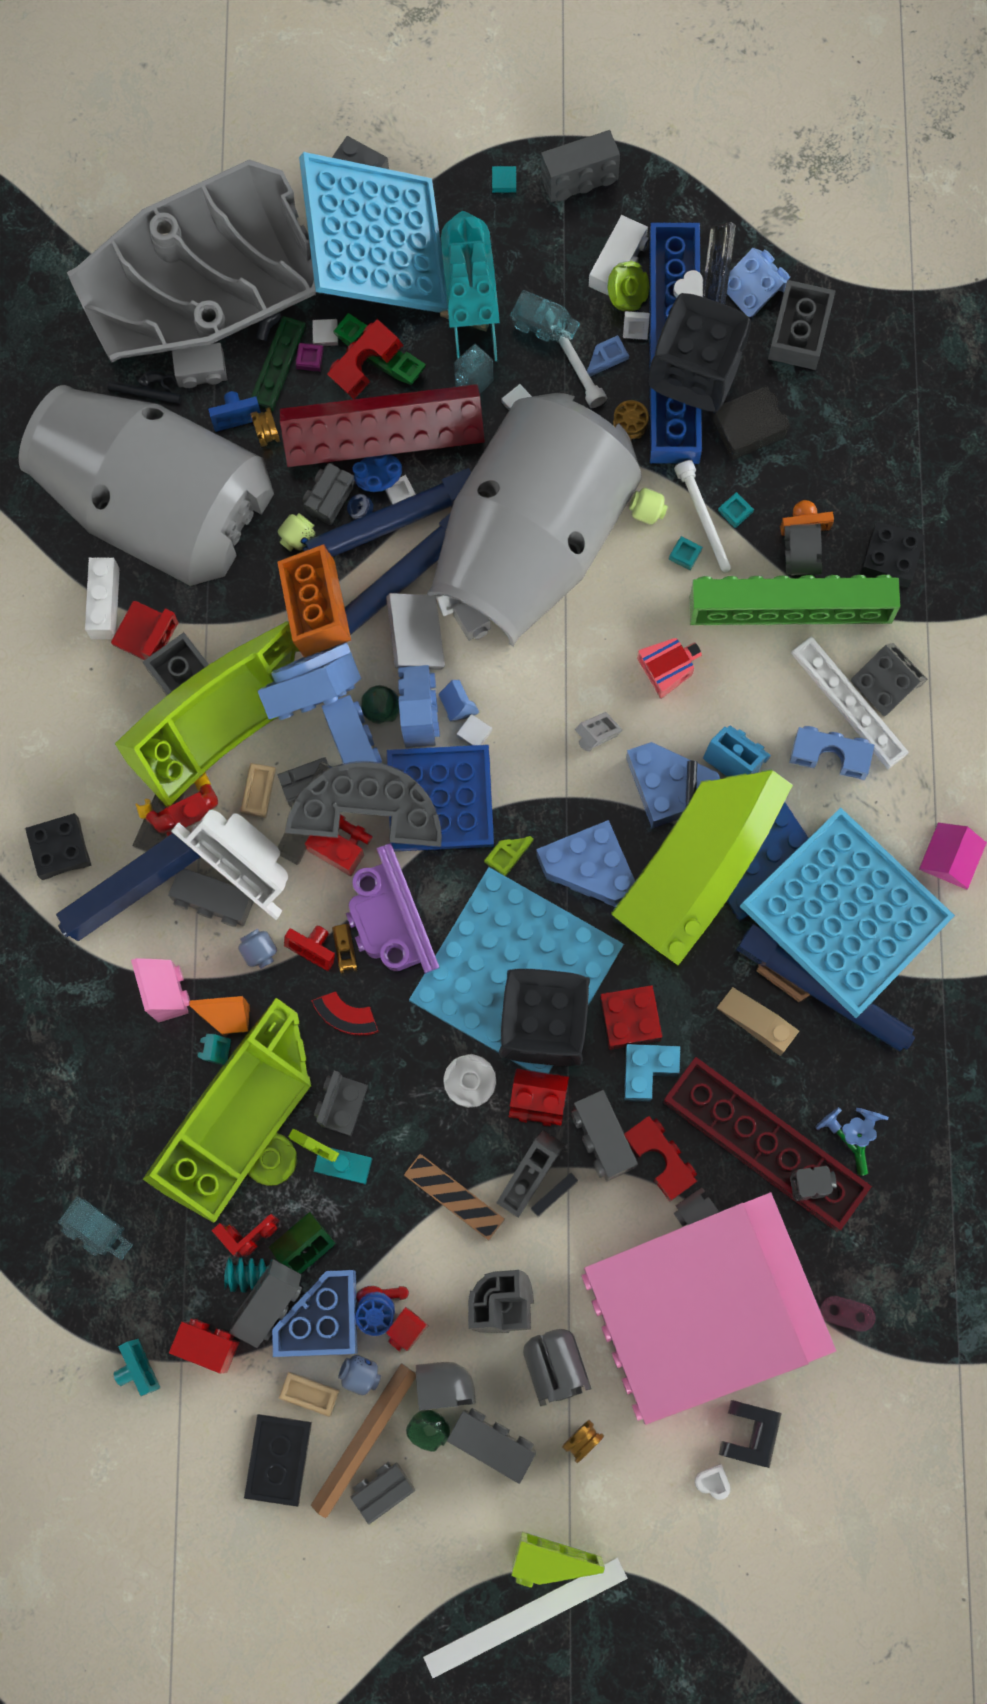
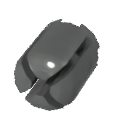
[523,1329,592,1406]

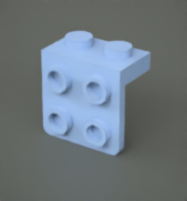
[720,248,790,317]

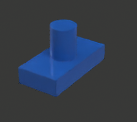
[209,391,261,432]

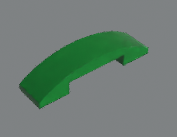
[333,313,426,385]

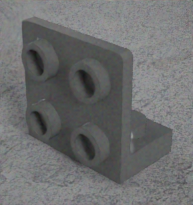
[851,643,928,716]
[314,1070,368,1136]

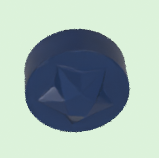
[347,494,373,519]

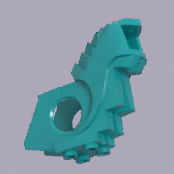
[441,211,500,365]

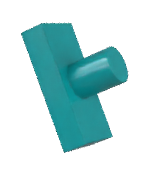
[314,1147,372,1184]
[113,1339,160,1396]

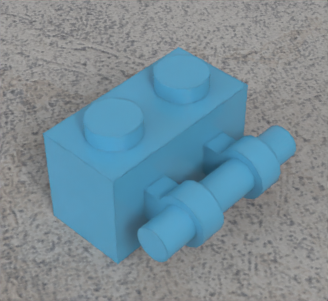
[703,725,771,777]

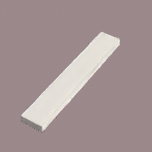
[791,636,909,769]

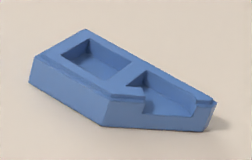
[587,335,629,377]

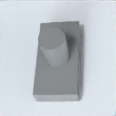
[575,712,622,751]

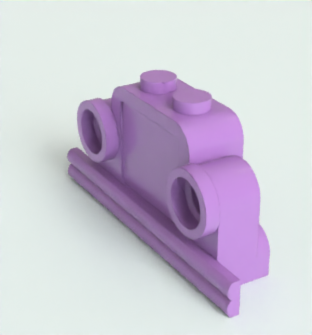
[346,843,440,974]

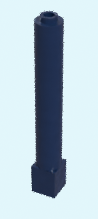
[302,468,471,557]
[344,512,451,636]
[735,924,915,1052]

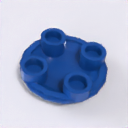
[353,454,402,492]

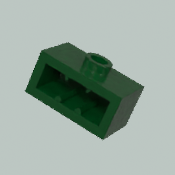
[268,1212,336,1274]

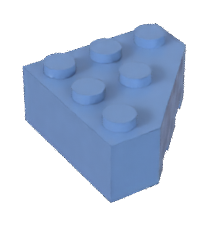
[258,652,361,720]
[398,665,440,748]
[626,742,720,829]
[536,820,635,907]
[272,1270,358,1357]

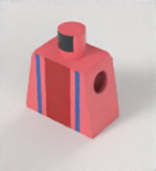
[637,638,702,699]

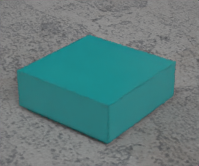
[492,166,516,193]
[718,492,754,528]
[669,536,703,571]

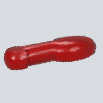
[356,1286,409,1302]

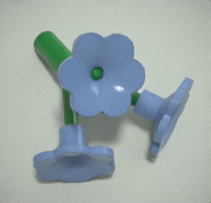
[815,1107,889,1176]

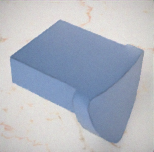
[439,680,479,721]

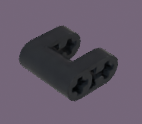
[719,1400,782,1468]

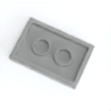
[386,593,445,669]

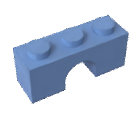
[789,726,875,780]

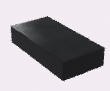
[531,1173,578,1217]

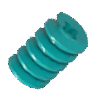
[224,1257,273,1293]

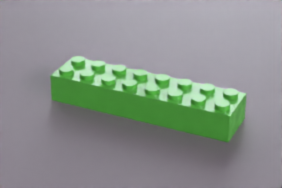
[689,575,900,625]

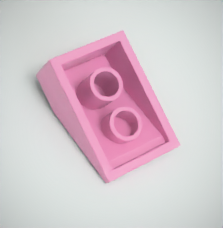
[131,958,190,1023]

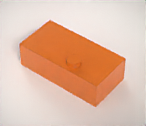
[277,544,351,658]

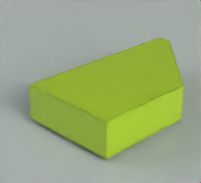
[484,836,534,876]
[288,1129,339,1162]

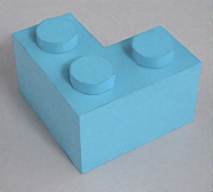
[624,1044,680,1102]

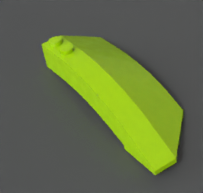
[115,621,299,807]
[611,769,793,965]
[143,998,311,1223]

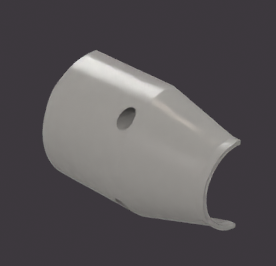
[67,160,316,363]
[19,385,274,586]
[427,393,642,646]

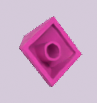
[919,822,987,890]

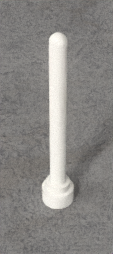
[542,306,607,408]
[674,460,731,573]

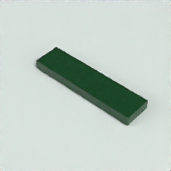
[250,316,306,412]

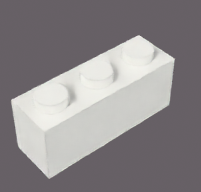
[589,215,649,296]
[85,558,120,639]

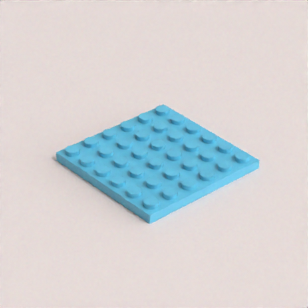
[299,152,448,313]
[740,808,955,1018]
[409,867,624,1074]

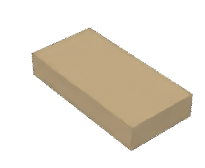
[240,763,276,818]
[279,1372,340,1417]

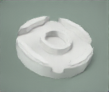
[444,1054,496,1108]

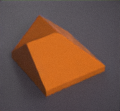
[189,996,250,1037]

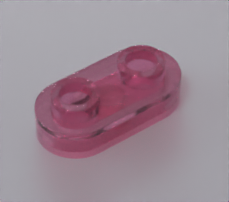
[820,1296,876,1331]

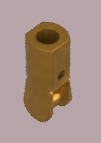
[332,924,357,973]

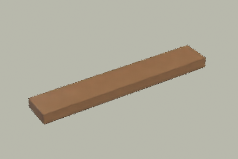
[311,1363,416,1518]

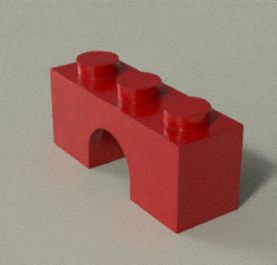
[327,319,404,400]
[624,1116,697,1202]

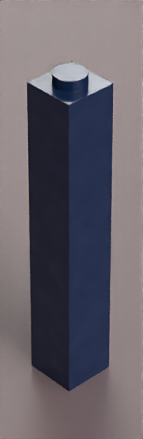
[56,828,201,941]

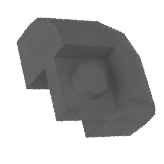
[468,1270,534,1333]
[416,1362,476,1411]

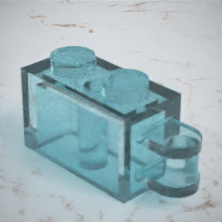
[510,290,580,342]
[454,344,494,394]
[58,1196,133,1260]

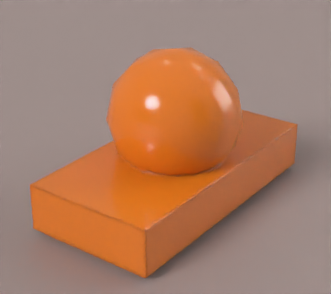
[780,500,834,536]

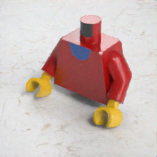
[135,772,218,836]

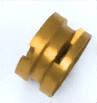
[613,400,649,440]
[251,407,280,447]
[562,1420,604,1463]

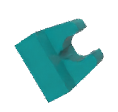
[198,1034,231,1065]

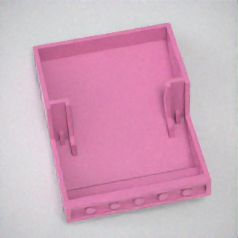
[581,1193,836,1425]

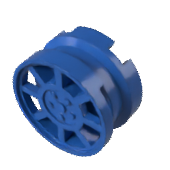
[355,1292,395,1336]

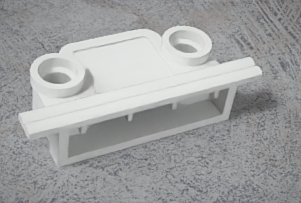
[171,810,288,920]

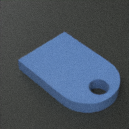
[271,643,351,683]

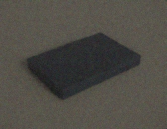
[244,1414,312,1507]

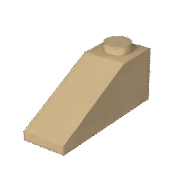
[717,987,799,1056]

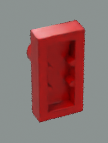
[284,926,335,971]

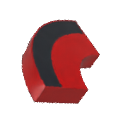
[311,992,379,1035]

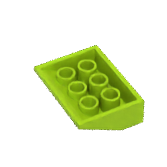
[511,1532,605,1587]

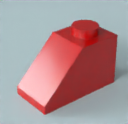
[386,1307,429,1352]

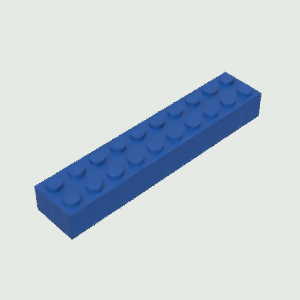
[649,223,702,464]

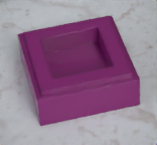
[296,343,324,372]

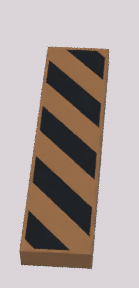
[404,1154,505,1241]

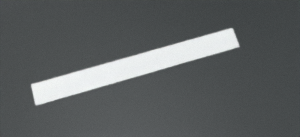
[423,1558,628,1678]

